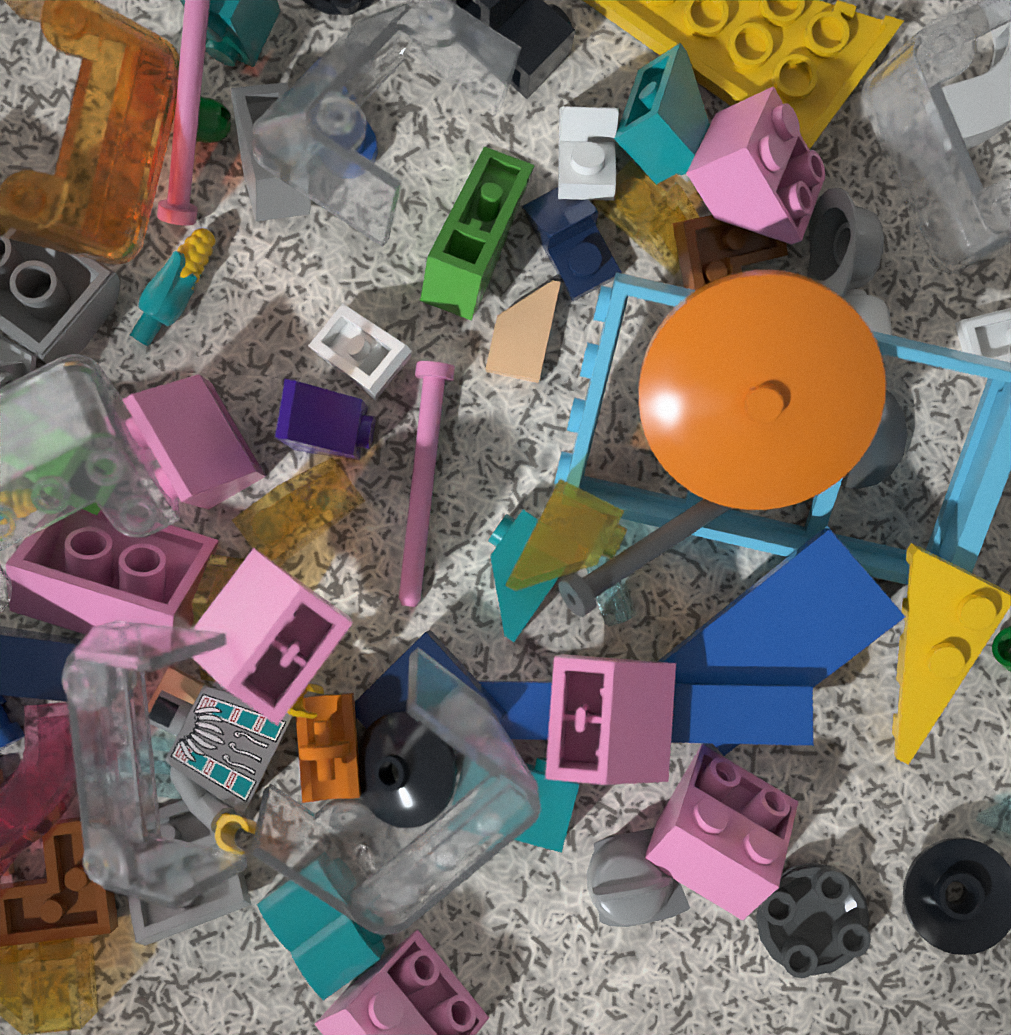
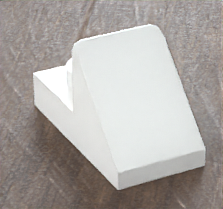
[558,106,619,201]
[308,304,412,401]

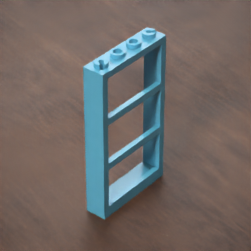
[554,272,1011,585]

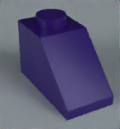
[275,379,375,461]

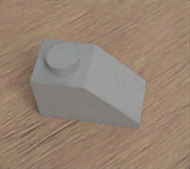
[231,82,313,221]

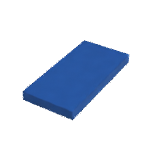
[657,526,906,756]

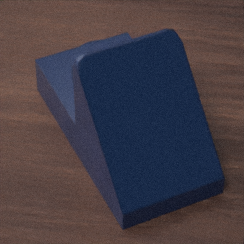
[521,187,622,302]

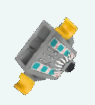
[146,681,324,855]

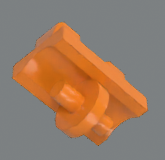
[296,692,362,803]

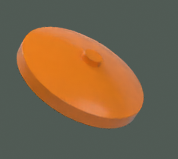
[639,270,886,510]

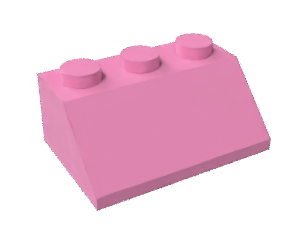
[6,497,219,661]

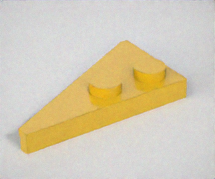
[892,543,1011,765]

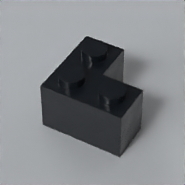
[448,0,575,99]

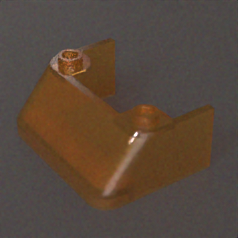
[0,0,180,265]

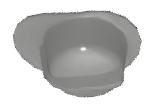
[807,188,884,298]
[587,828,690,927]

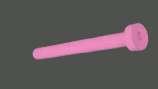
[157,0,210,225]
[399,361,455,607]

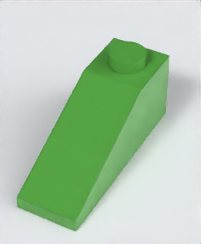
[420,146,535,321]

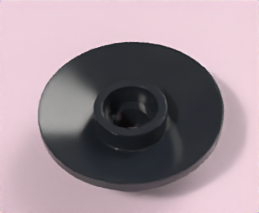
[358,711,457,828]
[903,837,1011,955]

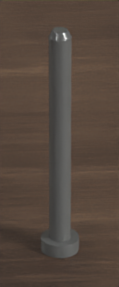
[558,499,731,617]

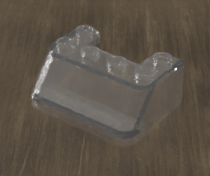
[0,354,180,613]

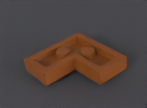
[672,215,788,290]
[0,814,118,947]

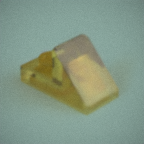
[593,160,700,276]

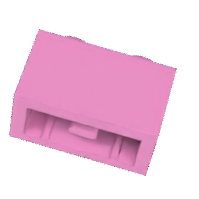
[686,86,825,244]
[123,374,266,510]
[180,548,353,725]
[545,654,676,785]
[645,744,798,920]
[315,930,489,1035]

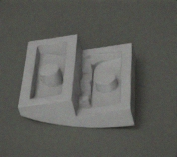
[107,800,252,946]

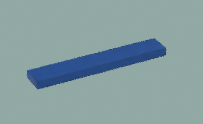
[478,681,813,746]

